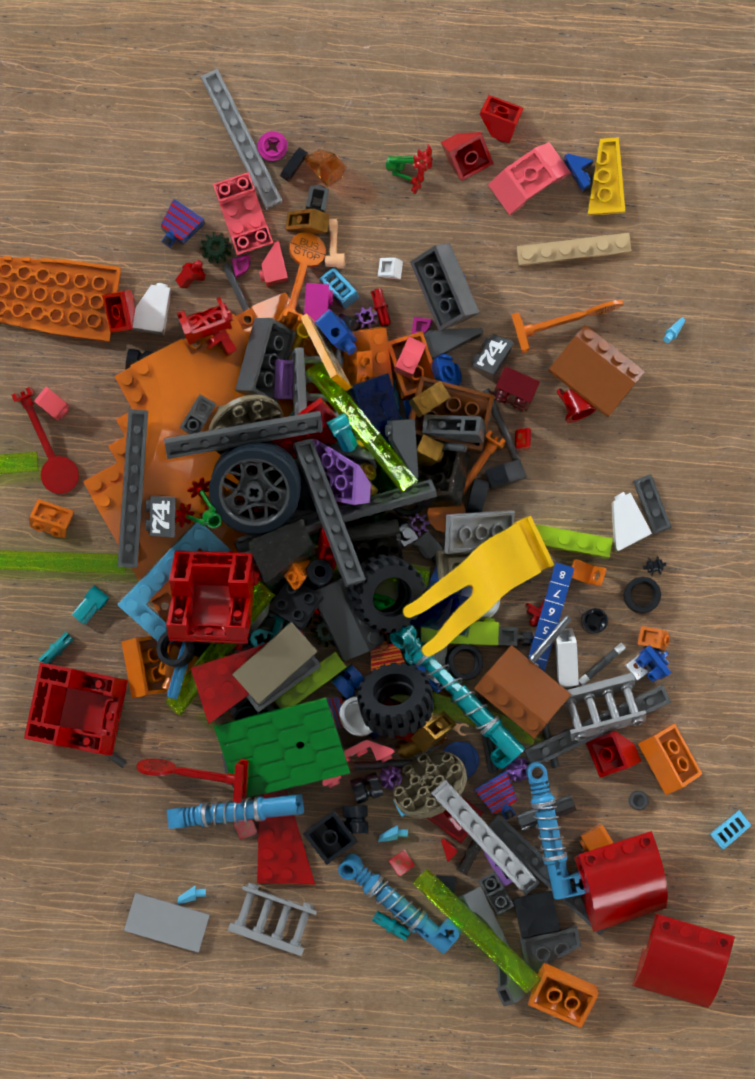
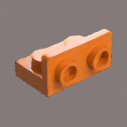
[343,350,373,391]
[29,499,74,538]

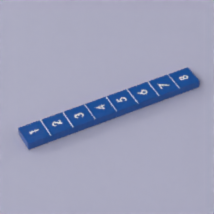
[528,562,574,671]

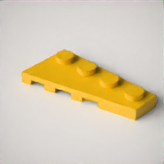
[587,137,625,216]

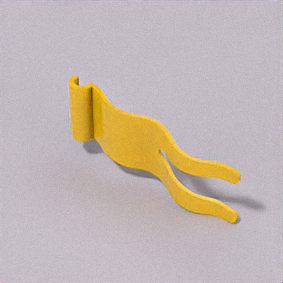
[403,516,554,657]

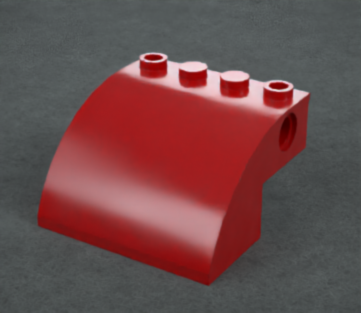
[166,551,254,644]
[24,662,128,756]
[574,831,668,932]
[632,914,735,1008]

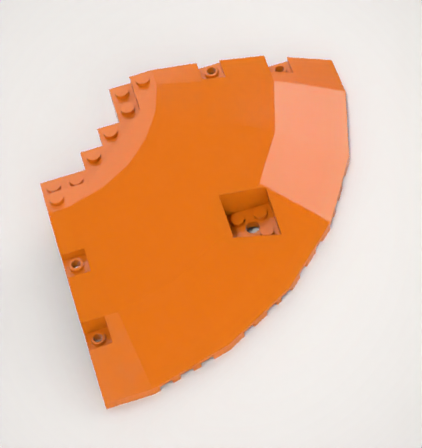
[83,292,316,648]

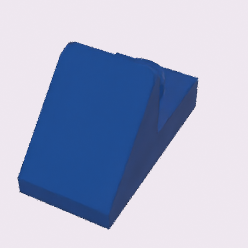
[563,154,594,192]

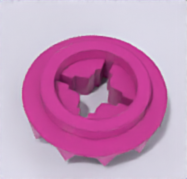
[258,131,288,162]

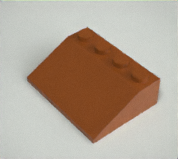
[548,325,645,417]
[408,376,495,453]
[474,645,572,740]

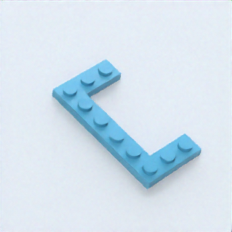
[118,522,233,641]

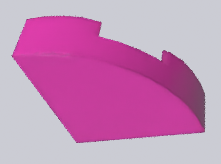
[231,254,251,278]
[411,317,433,334]

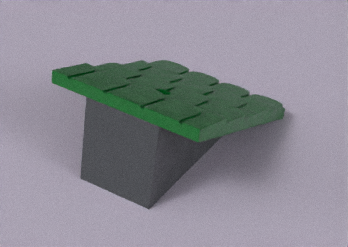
[214,698,350,799]

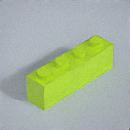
[536,524,613,559]
[421,616,499,646]
[275,652,347,709]

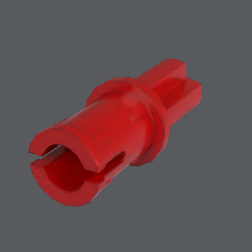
[370,288,391,327]

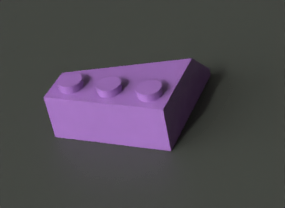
[310,439,371,505]

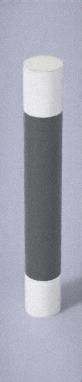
[578,643,626,686]

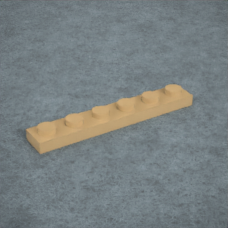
[516,233,632,266]

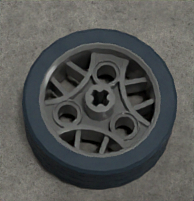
[209,441,301,534]

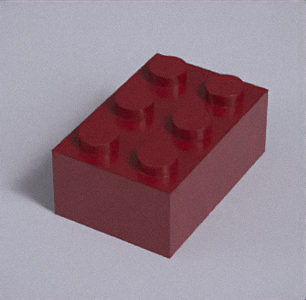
[493,366,540,412]

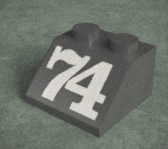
[472,334,514,381]
[146,496,175,537]

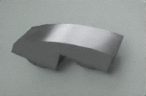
[180,394,217,434]
[478,871,515,916]

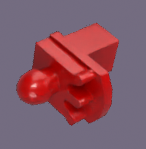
[175,260,206,289]
[206,330,237,357]
[525,599,545,627]

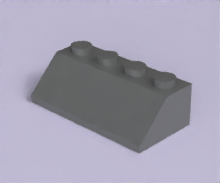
[410,243,480,331]
[235,318,296,402]
[314,575,384,661]

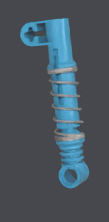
[526,762,586,899]
[166,794,304,829]
[338,853,464,954]

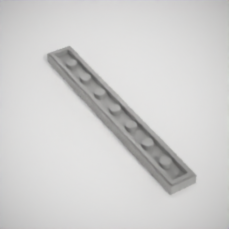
[201,69,283,211]
[431,780,540,895]

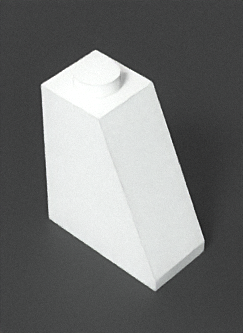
[131,283,172,336]
[611,492,652,552]
[554,628,579,688]

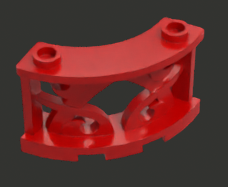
[177,297,234,345]

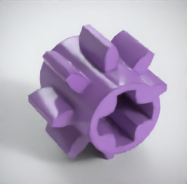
[355,307,377,330]
[408,513,430,537]
[507,757,528,782]
[378,765,402,790]

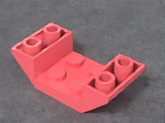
[488,142,571,216]
[213,172,273,256]
[322,740,395,788]

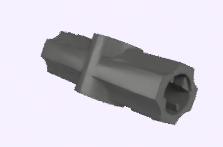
[516,795,576,831]

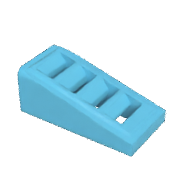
[319,267,359,309]
[709,810,752,850]

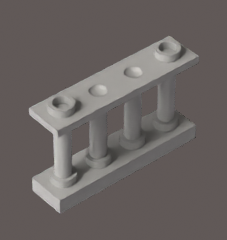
[291,347,347,417]
[562,673,646,741]
[227,883,317,956]

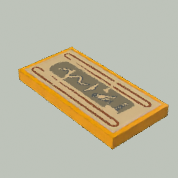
[301,313,352,391]

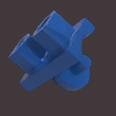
[635,645,672,682]

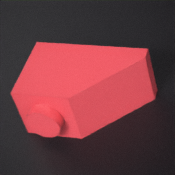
[259,241,288,287]
[393,337,426,379]
[34,386,69,421]

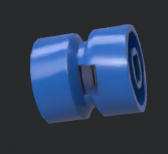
[331,664,364,699]

